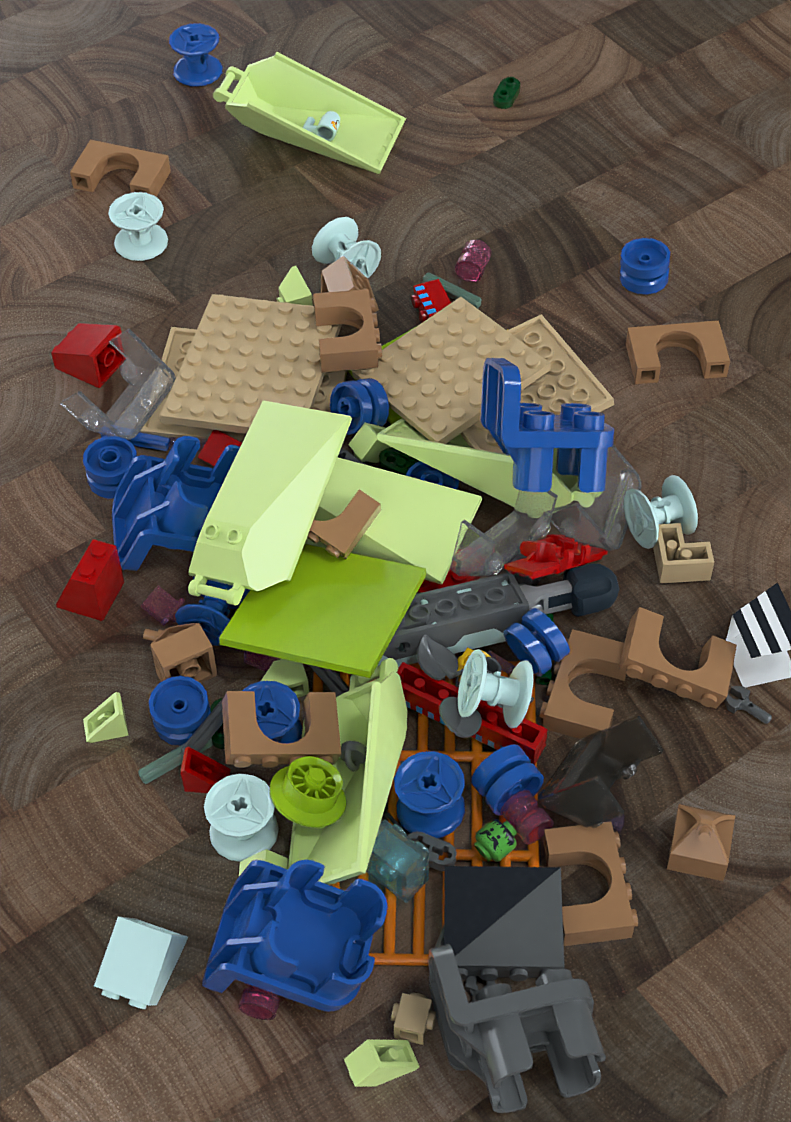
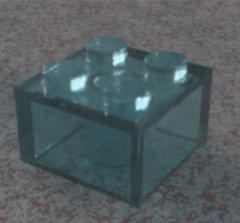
[366,819,429,904]

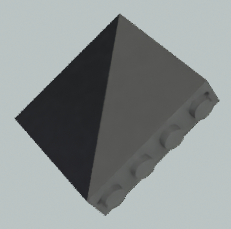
[444,866,564,981]

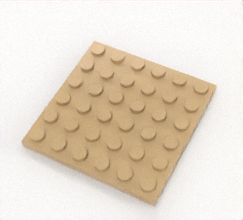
[352,297,551,444]
[461,314,614,454]

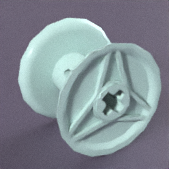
[108,192,168,261]
[312,217,381,278]
[623,475,698,549]
[458,649,533,728]
[204,774,279,862]

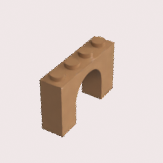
[70,140,171,197]
[313,289,382,372]
[626,321,730,384]
[307,489,381,559]
[618,607,737,709]
[539,629,627,746]
[222,691,341,768]
[543,822,638,946]

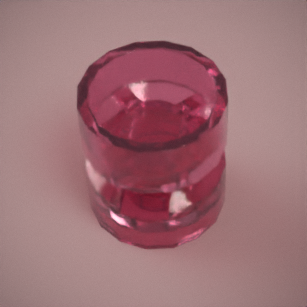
[455,240,491,282]
[501,790,554,844]
[238,983,280,1020]

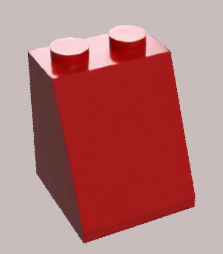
[51,323,126,389]
[56,539,125,621]

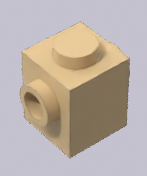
[391,993,436,1045]

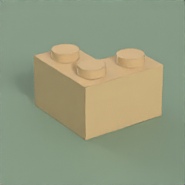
[653,523,714,583]

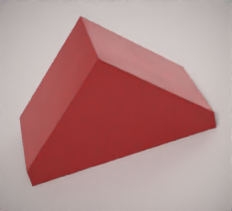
[180,746,231,793]

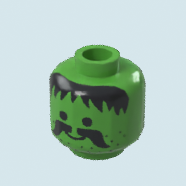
[474,819,517,862]

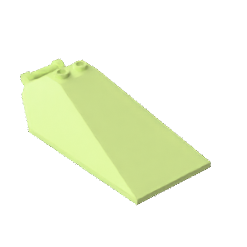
[213,52,406,174]
[188,400,352,605]
[377,418,603,517]
[305,457,482,585]
[288,658,408,885]

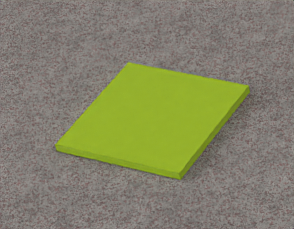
[219,544,426,678]

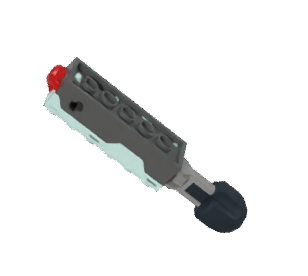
[377,564,620,667]

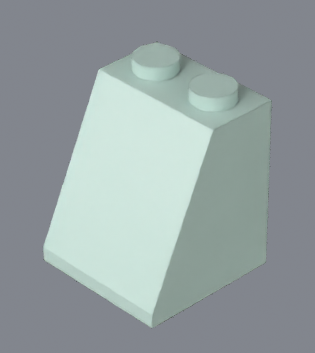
[94,917,188,1009]

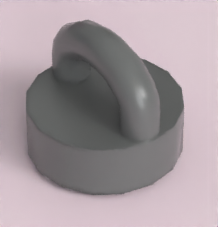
[340,741,367,771]

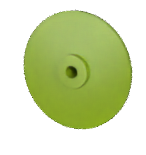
[269,756,346,827]

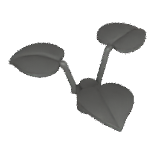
[417,634,534,738]

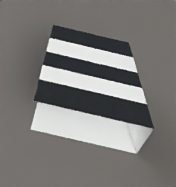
[726,582,791,688]

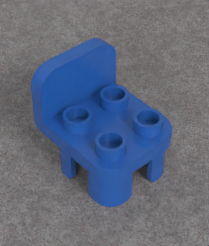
[480,358,614,492]
[112,436,240,571]
[202,860,387,1011]

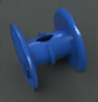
[169,24,223,86]
[175,576,250,646]
[242,681,303,765]
[394,751,465,838]

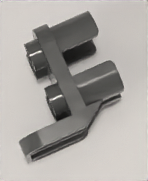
[429,944,606,1113]

